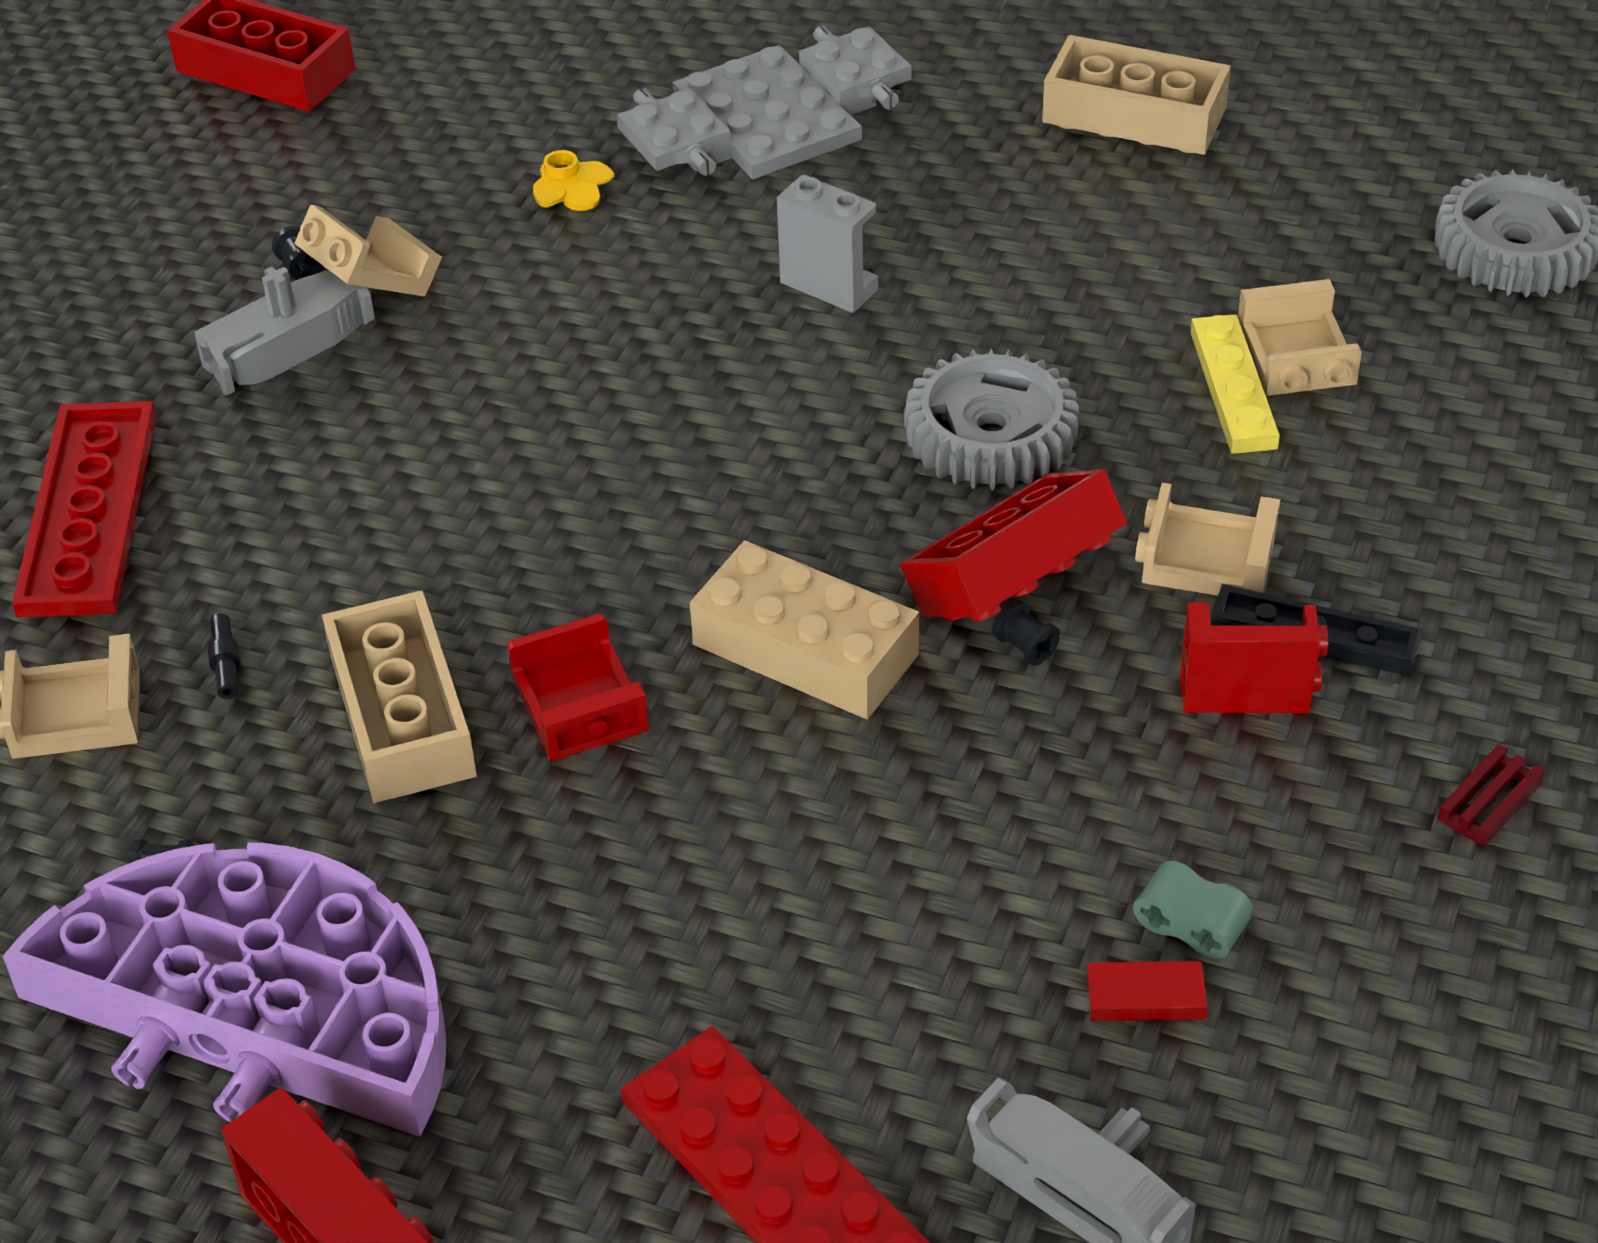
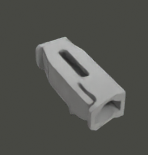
[194,267,375,395]
[966,1077,1196,1243]

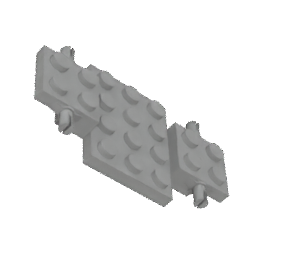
[617,25,912,180]

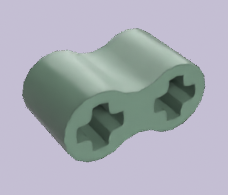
[1133,861,1254,959]

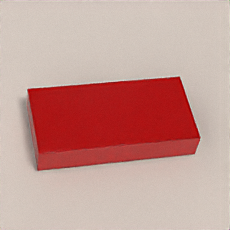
[1086,961,1208,1021]

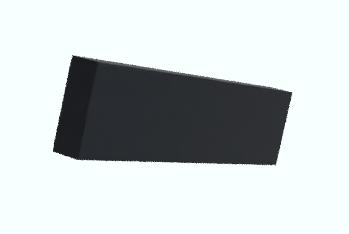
[1210,584,1423,677]

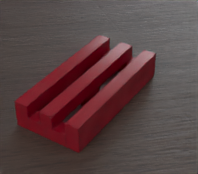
[1438,744,1545,847]

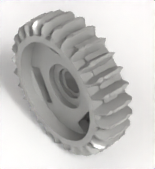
[1435,169,1598,298]
[904,348,1080,491]

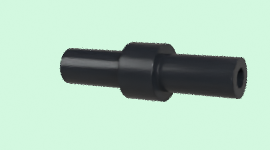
[208,613,240,699]

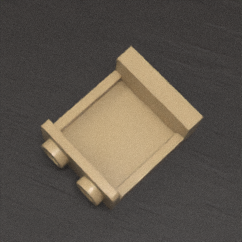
[294,205,442,297]
[1238,279,1362,396]
[1135,483,1281,596]
[0,633,140,759]

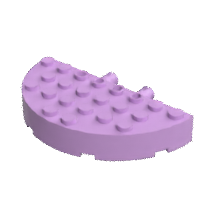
[2,842,446,1137]

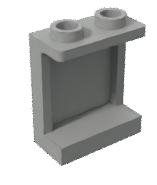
[777,175,878,313]

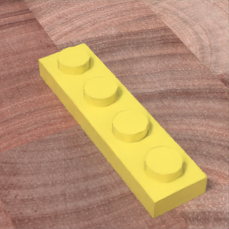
[1190,314,1280,454]

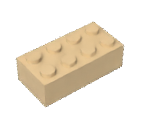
[1042,35,1231,155]
[690,540,919,720]
[322,590,477,804]

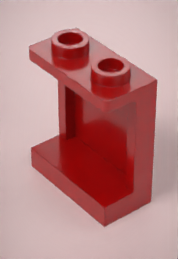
[1180,603,1328,714]
[507,614,649,762]

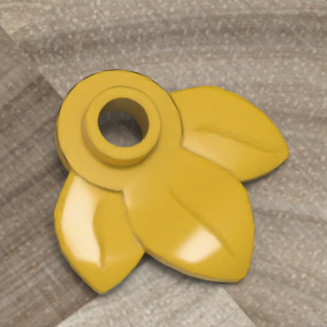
[533,150,615,211]

